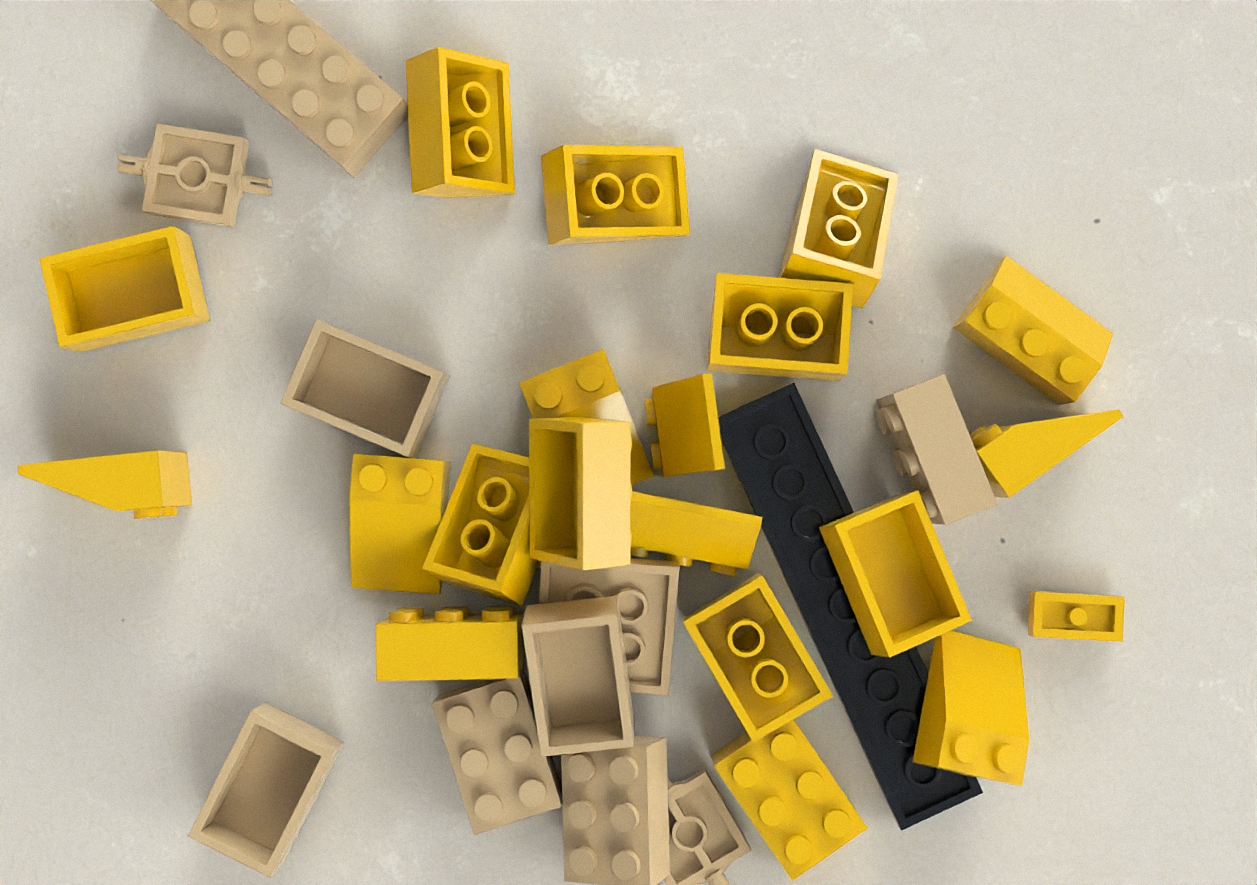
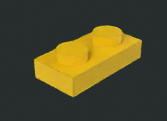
[1028,591,1125,642]

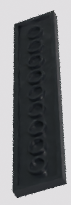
[718,383,983,831]

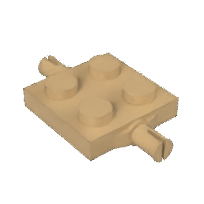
[117,123,272,228]
[663,768,751,885]

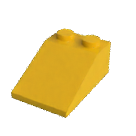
[541,145,690,245]
[779,149,899,309]
[519,349,654,485]
[644,373,725,477]
[970,409,1124,498]
[422,443,539,606]
[17,450,192,519]
[349,454,451,594]
[682,573,833,743]
[913,630,1030,786]

